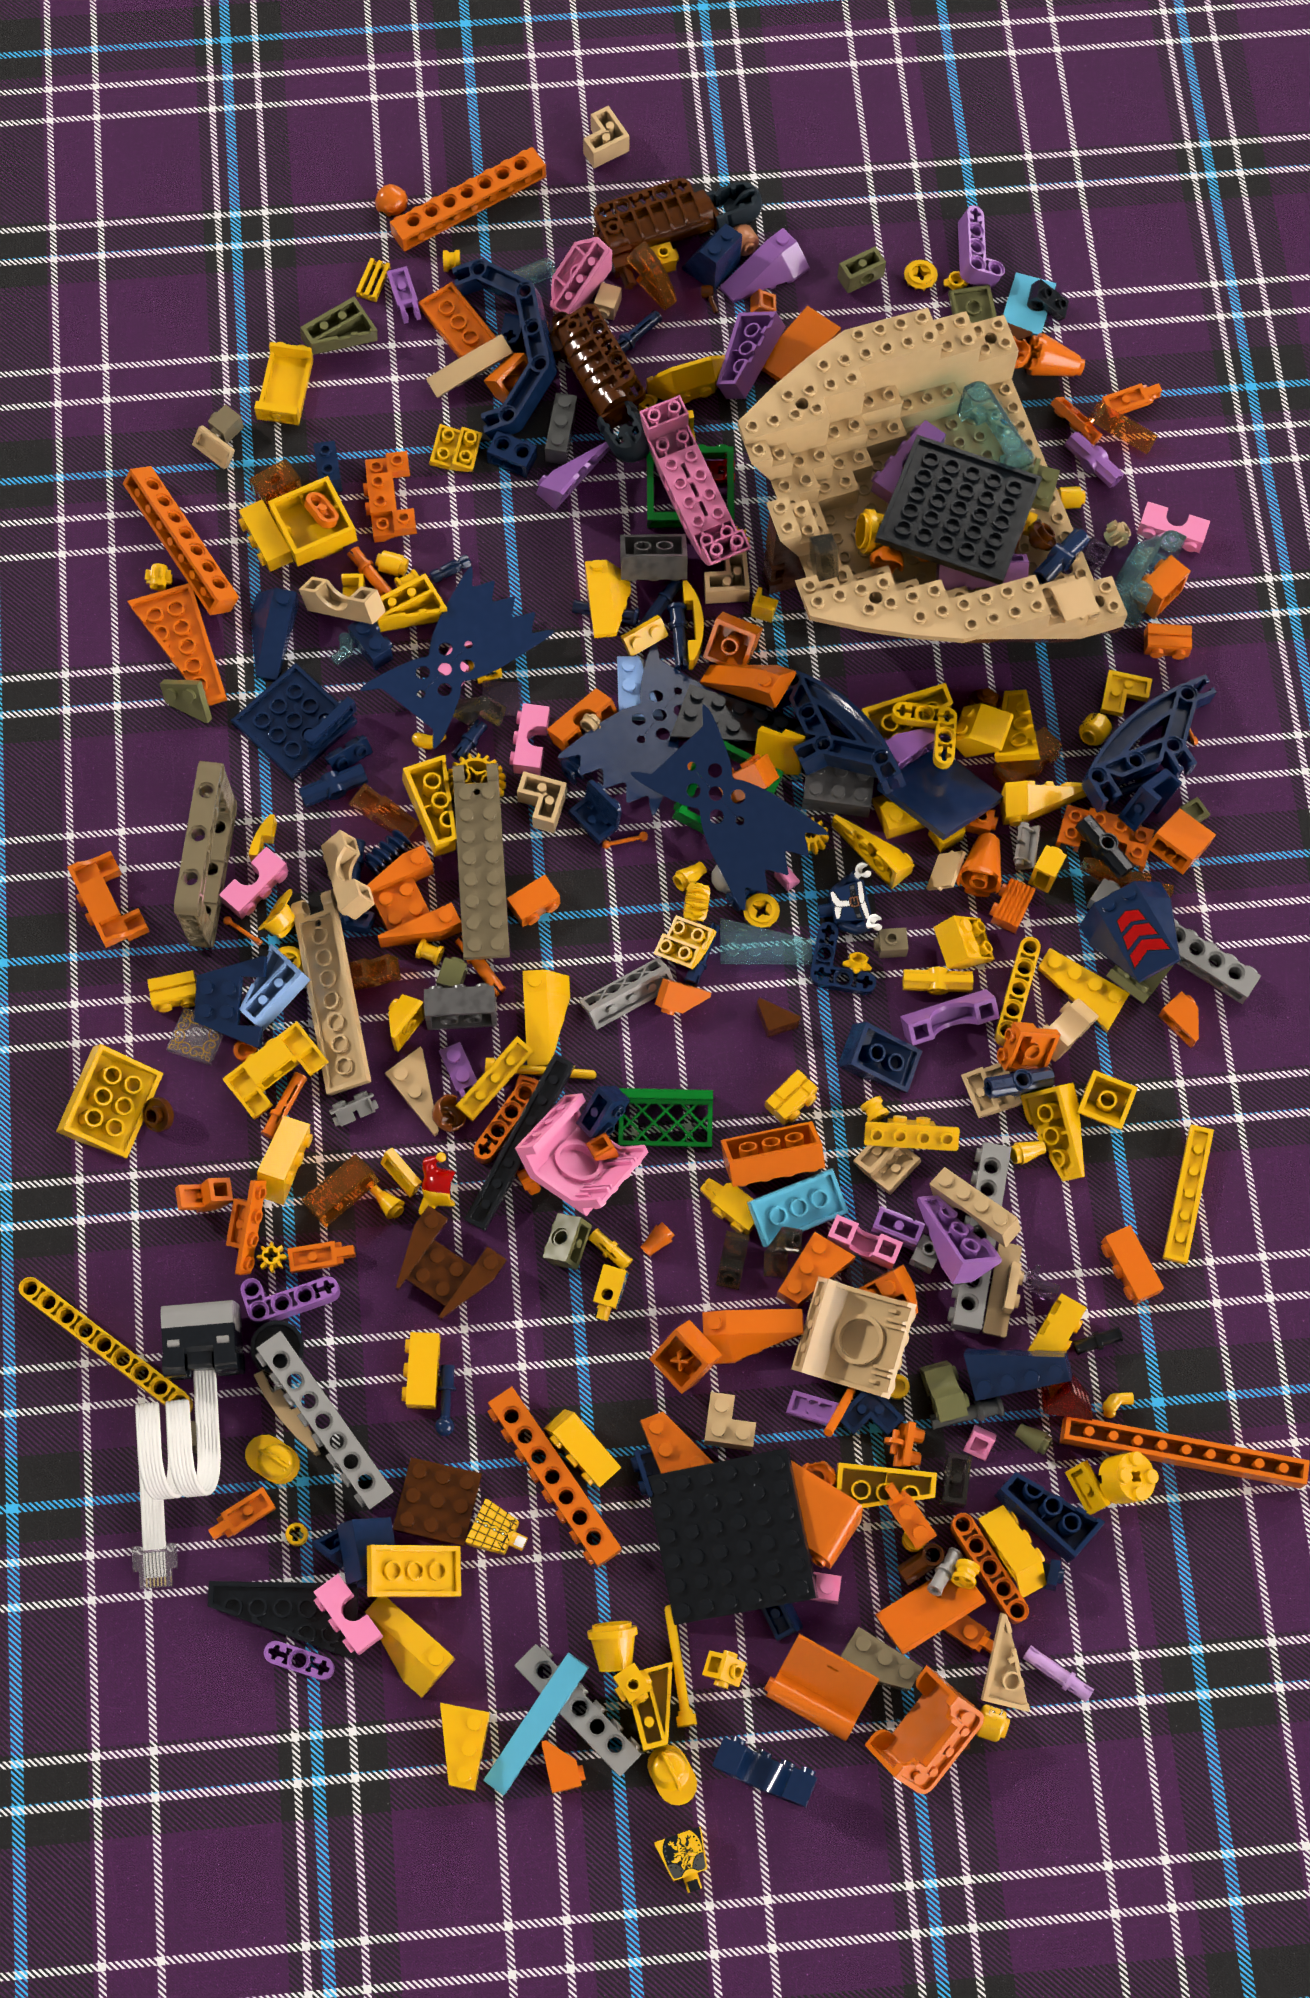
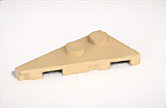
[385,1046,439,1137]
[981,1613,1030,1712]

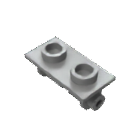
[1013,822,1041,871]
[329,1091,379,1127]

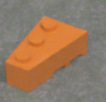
[776,1232,856,1309]

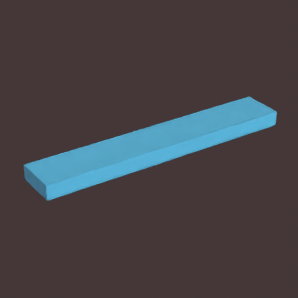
[483,1653,590,1796]

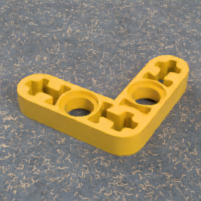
[891,702,957,769]

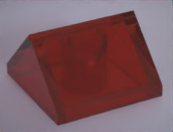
[1040,1373,1093,1421]

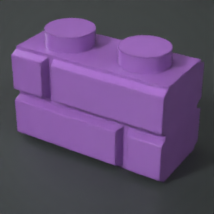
[870,1206,925,1251]

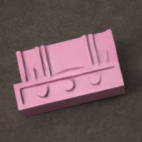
[515,1093,649,1216]

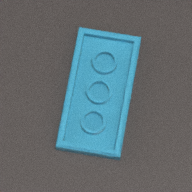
[747,1168,849,1247]

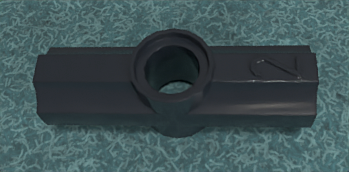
[1075,815,1135,879]

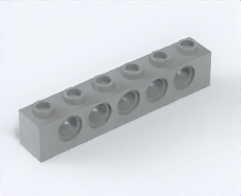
[514,1644,642,1777]

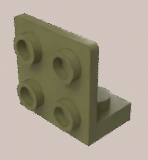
[1106,965,1174,1004]

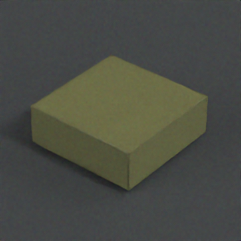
[1179,797,1210,823]

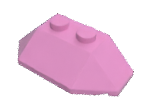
[550,237,612,315]

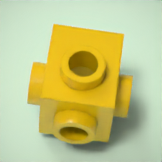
[702,1650,746,1689]
[613,1663,652,1705]

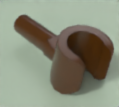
[701,285,719,314]

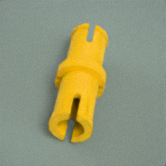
[588,1228,633,1270]

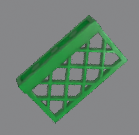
[618,1088,713,1148]

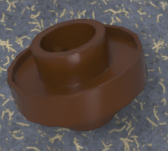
[1028,521,1056,551]
[969,688,1003,710]
[142,1097,174,1132]

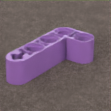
[958,205,1005,288]
[240,1276,341,1326]

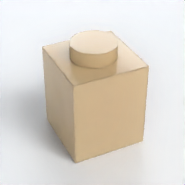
[594,282,622,320]

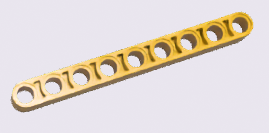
[19,1277,193,1412]

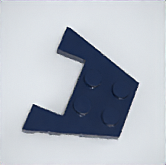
[194,956,268,1048]

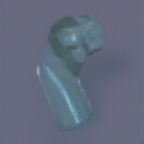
[330,633,354,665]

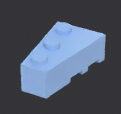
[239,944,311,1031]

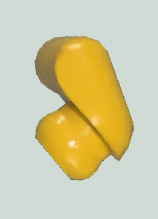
[1102,1392,1134,1418]

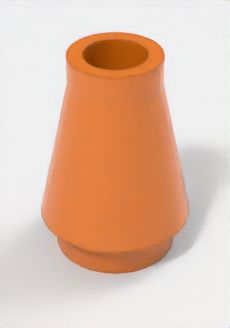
[640,1222,675,1257]

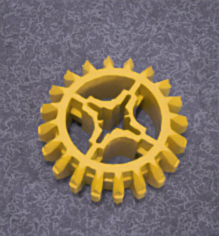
[447,752,506,803]

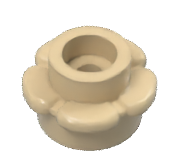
[580,714,601,732]

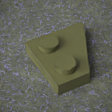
[160,679,212,723]

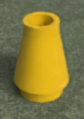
[673,861,707,891]
[1010,1140,1046,1165]

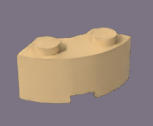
[1042,998,1099,1062]

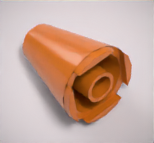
[956,833,1002,897]

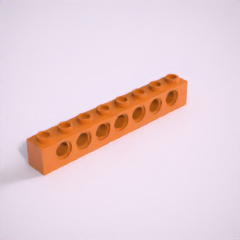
[390,147,546,252]
[123,466,239,615]
[487,1386,622,1568]

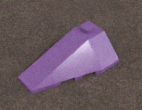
[719,228,810,303]
[884,722,958,778]
[917,1195,1002,1284]

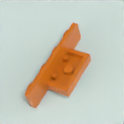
[226,1180,267,1275]

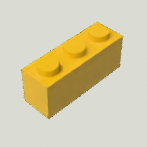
[238,500,293,572]
[402,1332,441,1409]

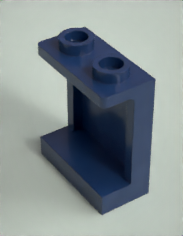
[1118,768,1182,832]

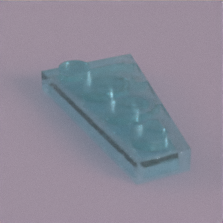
[720,918,812,964]

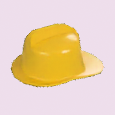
[258,889,295,939]
[245,1435,300,1484]
[647,1745,697,1805]

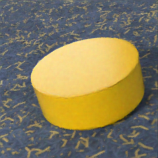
[890,1374,910,1400]

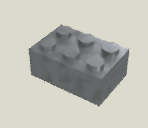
[620,534,688,581]
[802,766,874,817]
[424,983,497,1030]

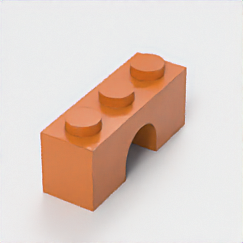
[547,688,618,751]

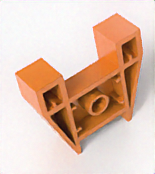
[367,845,462,948]

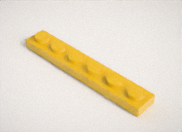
[1163,1124,1214,1265]

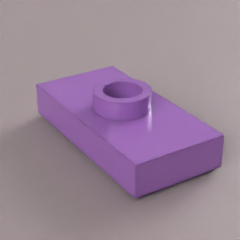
[786,1390,839,1426]

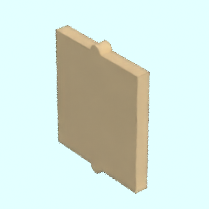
[1050,577,1100,623]
[926,850,966,891]

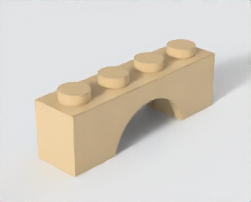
[299,577,386,624]
[321,830,375,920]
[929,1167,1021,1247]

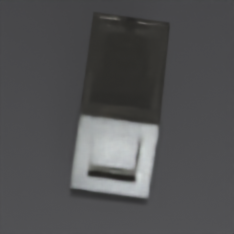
[453,696,507,727]
[764,1227,802,1279]
[716,1231,750,1290]

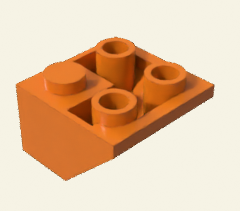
[858,1264,918,1314]

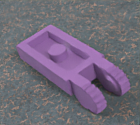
[386,266,421,324]
[439,1042,477,1099]

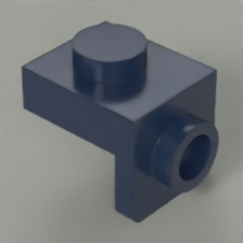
[339,911,376,935]
[1042,1559,1065,1591]

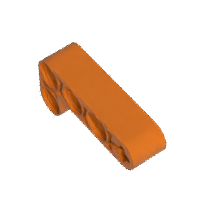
[474,1082,555,1164]

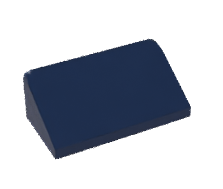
[761,1603,803,1641]

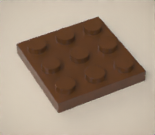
[393,1457,482,1547]

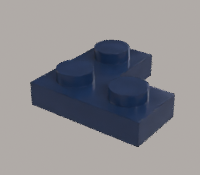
[839,1391,905,1436]

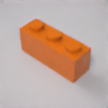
[1101,1225,1164,1305]

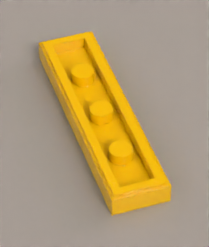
[455,1036,534,1122]

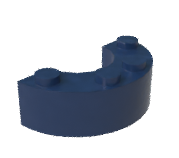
[712,1735,818,1808]

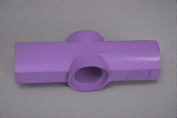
[1064,432,1124,488]

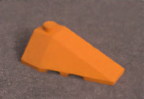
[700,665,797,708]
[702,1309,804,1365]

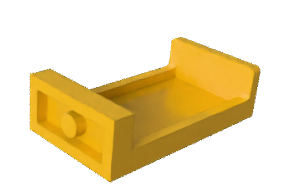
[254,342,314,425]

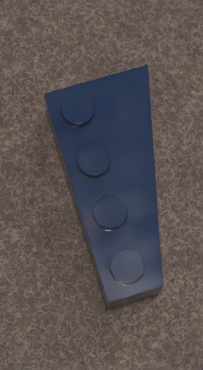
[964,1348,1073,1401]
[994,1472,1105,1563]

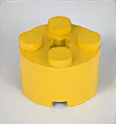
[1099,1451,1159,1504]

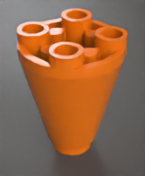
[1022,333,1085,377]

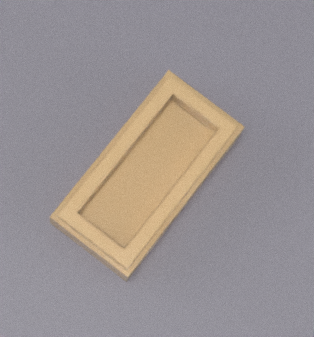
[192,426,235,469]

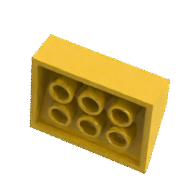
[56,1044,163,1158]

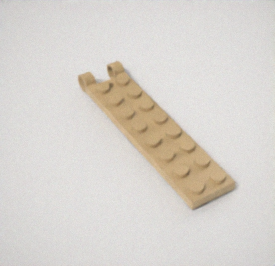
[291,889,371,1096]

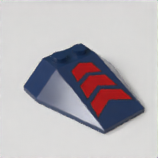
[1079,881,1181,983]

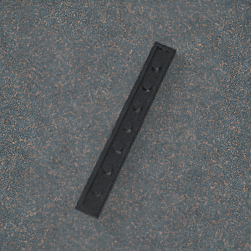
[464,1054,576,1232]

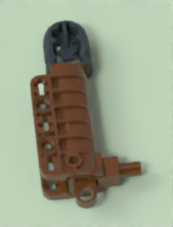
[593,178,763,290]
[549,304,650,463]

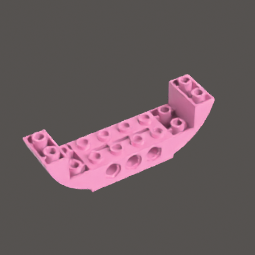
[640,395,751,566]

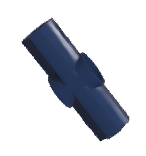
[1033,528,1090,584]
[298,763,368,808]
[983,1067,1055,1099]

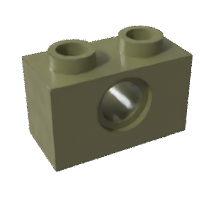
[837,246,886,293]
[543,1213,592,1270]

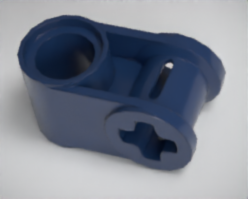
[500,313,523,353]

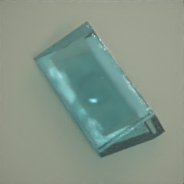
[511,257,556,284]

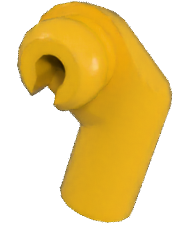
[412,732,447,750]

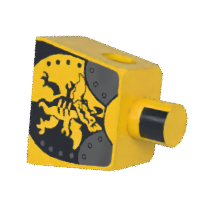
[654,1827,707,1893]

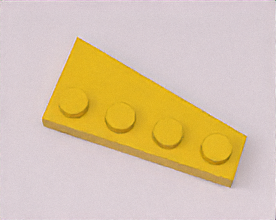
[994,690,1040,762]
[1038,948,1130,1033]

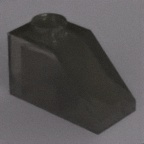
[809,533,839,582]

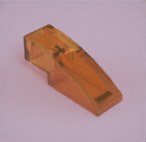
[626,241,677,311]
[1088,401,1158,454]
[348,783,420,839]
[349,954,401,990]

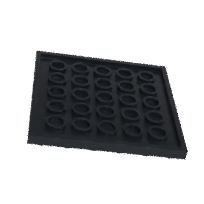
[874,435,1042,585]
[647,1448,819,1625]

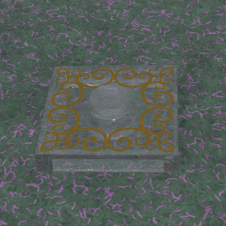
[166,1007,224,1066]

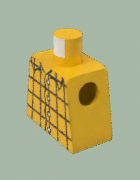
[465,1499,528,1555]

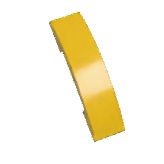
[682,580,704,670]

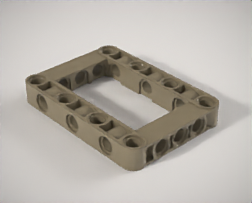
[174,761,237,949]

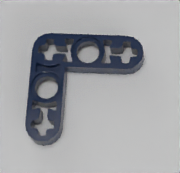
[810,922,876,995]

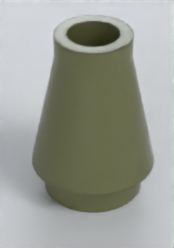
[1015,1423,1053,1455]

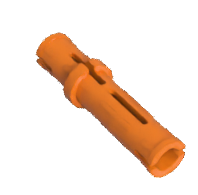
[347,546,392,596]
[455,936,506,997]
[261,1072,307,1139]

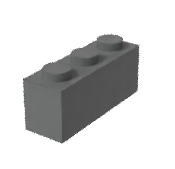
[545,393,577,465]

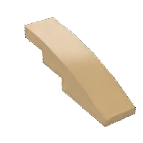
[426,334,513,398]
[254,1371,321,1456]

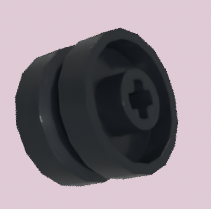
[250,1320,304,1376]

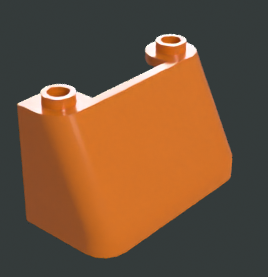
[791,1460,863,1569]
[865,1665,984,1794]

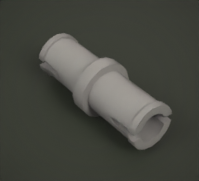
[927,1548,963,1596]

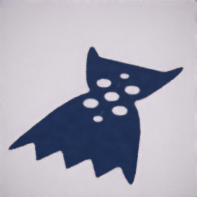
[360,567,554,749]
[558,643,735,815]
[631,704,828,911]

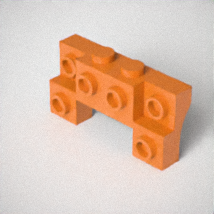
[363,451,417,543]
[1055,804,1154,872]
[67,851,150,948]

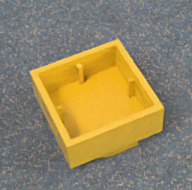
[268,476,358,566]

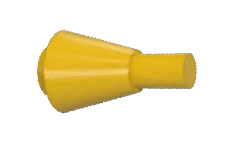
[367,1182,405,1219]

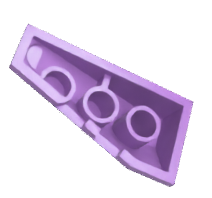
[536,442,610,510]

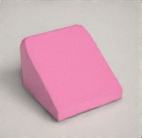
[774,866,800,891]
[963,1425,997,1461]

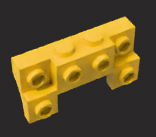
[223,1021,329,1120]

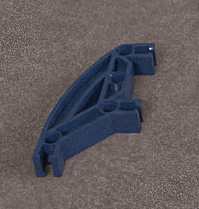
[774,670,906,795]
[1082,674,1217,813]

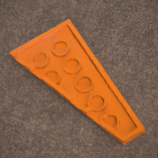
[127,583,228,706]

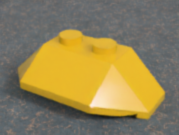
[646,355,725,404]

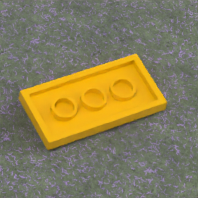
[367,1545,461,1597]

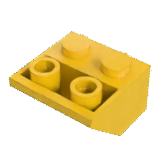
[933,915,995,970]

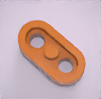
[304,492,339,529]

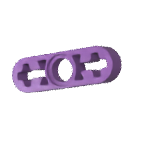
[264,1641,335,1680]

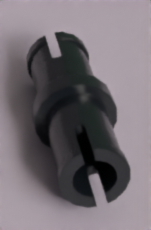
[1072,1326,1123,1356]

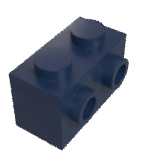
[348,621,393,671]
[576,1086,630,1138]

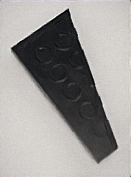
[669,684,808,745]
[207,1581,359,1660]

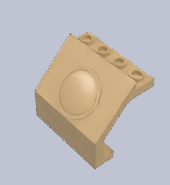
[791,1276,917,1399]

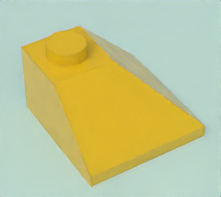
[388,994,425,1052]

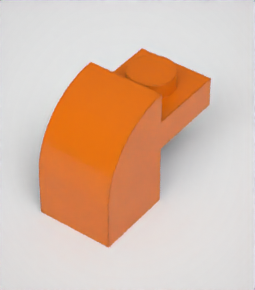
[175,1178,233,1213]

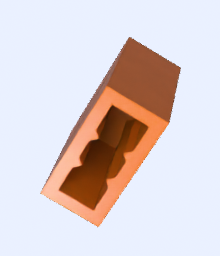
[1146,808,1216,875]

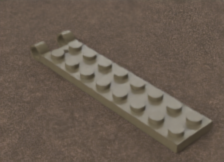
[452,763,510,960]

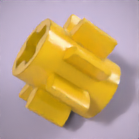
[145,563,173,591]
[256,1242,288,1273]

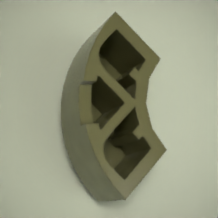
[919,1360,970,1423]

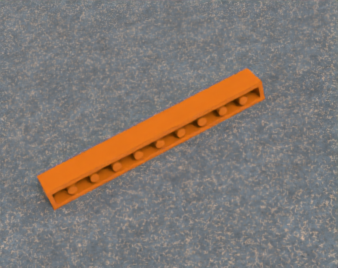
[1059,1415,1310,1489]

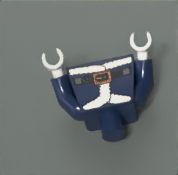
[817,862,882,935]

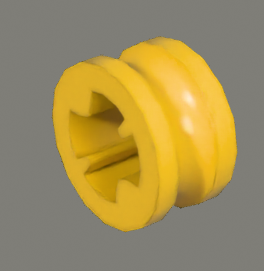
[285,1523,309,1546]

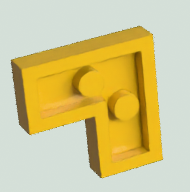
[1100,670,1152,717]

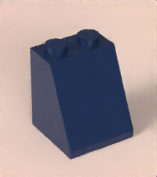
[682,224,742,292]

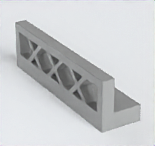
[579,957,674,1030]

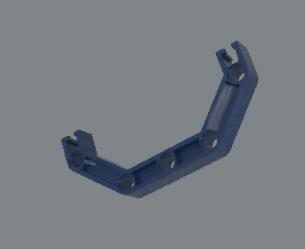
[452,258,557,441]

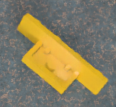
[864,1115,960,1151]

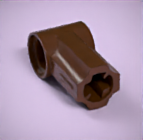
[896,1544,944,1586]

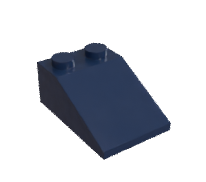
[838,1022,922,1093]

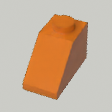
[655,978,711,1015]
[1158,991,1199,1048]
[541,1740,586,1794]

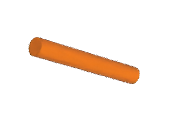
[824,1387,857,1437]

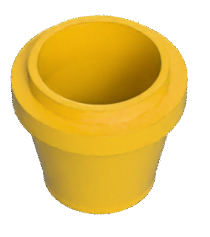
[855,509,884,554]
[587,1621,638,1672]

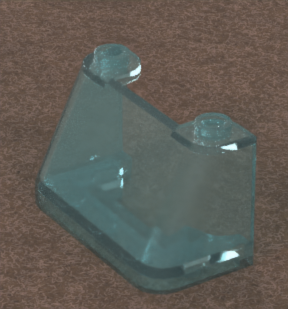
[957,381,1035,471]
[1114,530,1187,629]

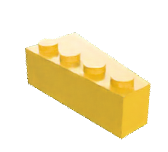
[861,683,953,739]
[835,1463,937,1508]

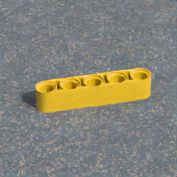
[994,937,1041,1046]

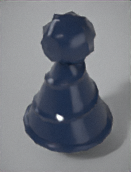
[726,888,757,911]

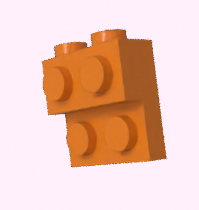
[997,1022,1061,1072]

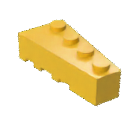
[402,755,457,857]

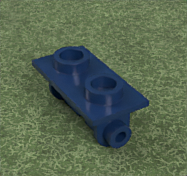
[325,735,373,772]

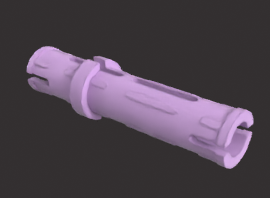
[1022,1645,1094,1703]

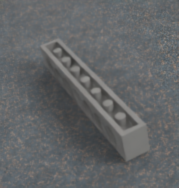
[1087,878,1261,1005]
[947,1142,1012,1334]
[255,1331,394,1510]

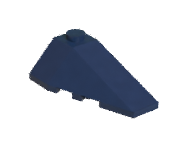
[251,588,299,681]

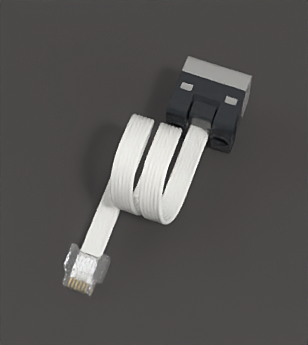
[132,1300,245,1589]

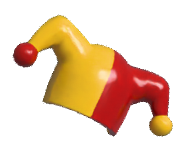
[419,1152,456,1215]

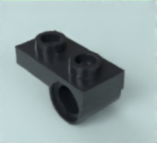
[1027,279,1069,321]

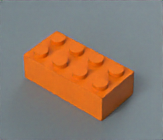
[721,1121,825,1187]

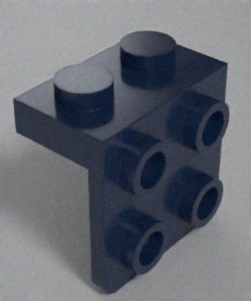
[568,779,622,845]

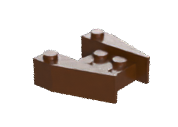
[395,1205,507,1321]

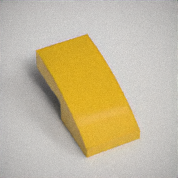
[249,814,277,862]

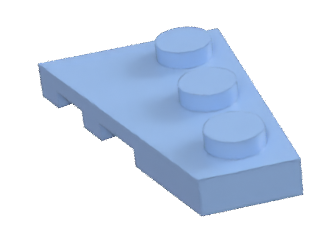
[617,656,663,720]

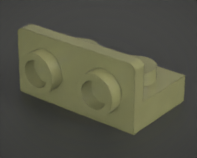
[1028,458,1060,512]

